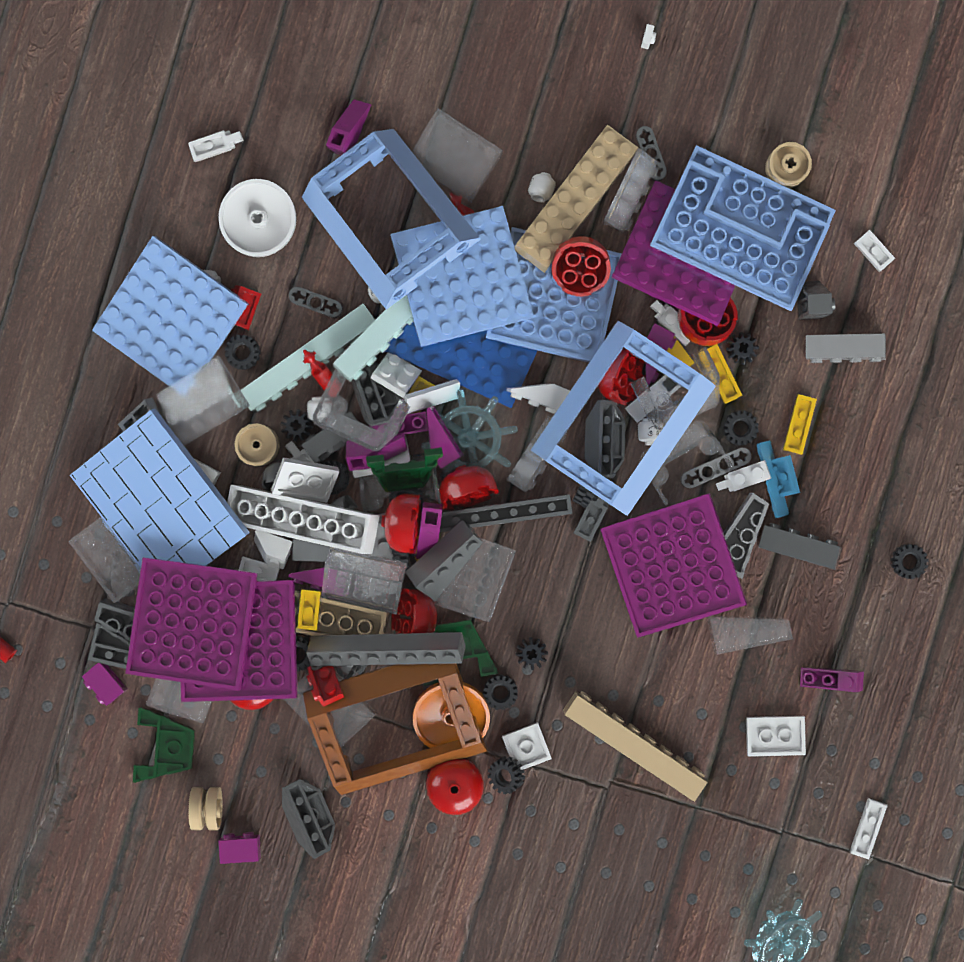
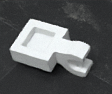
[285,441,314,463]

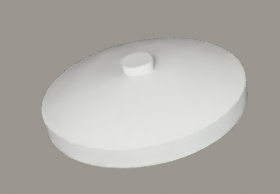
[219,179,296,257]

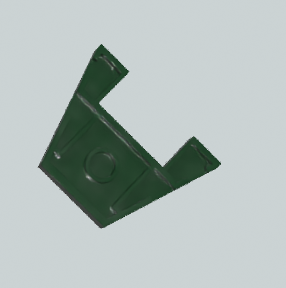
[366,447,443,492]
[424,619,498,686]
[132,707,196,783]

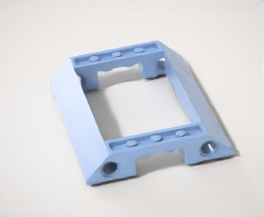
[302,129,480,309]
[531,321,715,516]

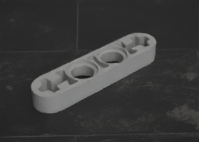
[680,448,751,488]

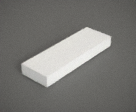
[404,379,460,414]
[850,798,887,859]

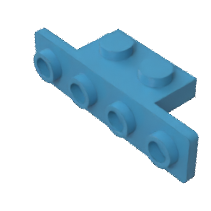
[757,440,800,518]

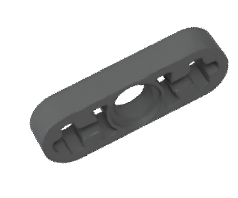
[636,126,666,181]
[289,287,343,318]

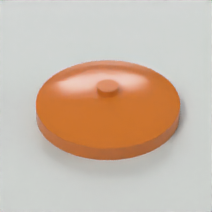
[413,682,490,748]

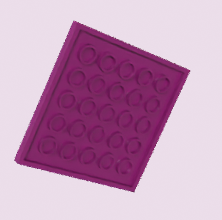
[612,180,736,326]
[600,493,747,638]
[125,557,258,691]
[181,580,298,702]

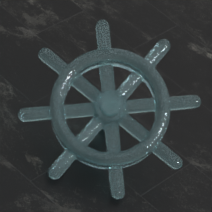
[421,389,518,479]
[744,899,822,962]

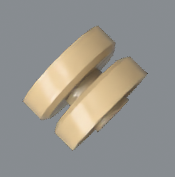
[765,142,812,189]
[234,423,280,466]
[189,787,223,830]

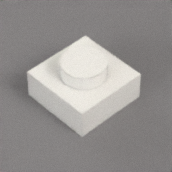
[641,24,656,49]

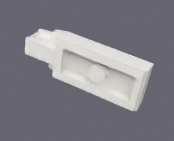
[188,131,244,162]
[650,300,690,346]
[716,460,772,492]

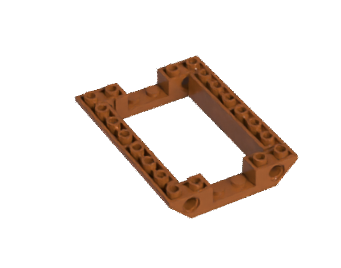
[303,663,487,795]

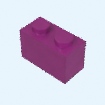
[82,663,128,706]
[218,832,261,864]

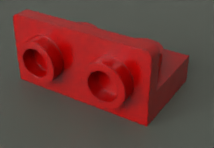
[231,285,261,330]
[306,666,344,707]

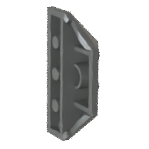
[352,362,402,426]
[585,400,626,478]
[282,779,335,859]

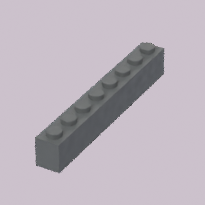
[419,494,572,532]
[306,632,465,666]

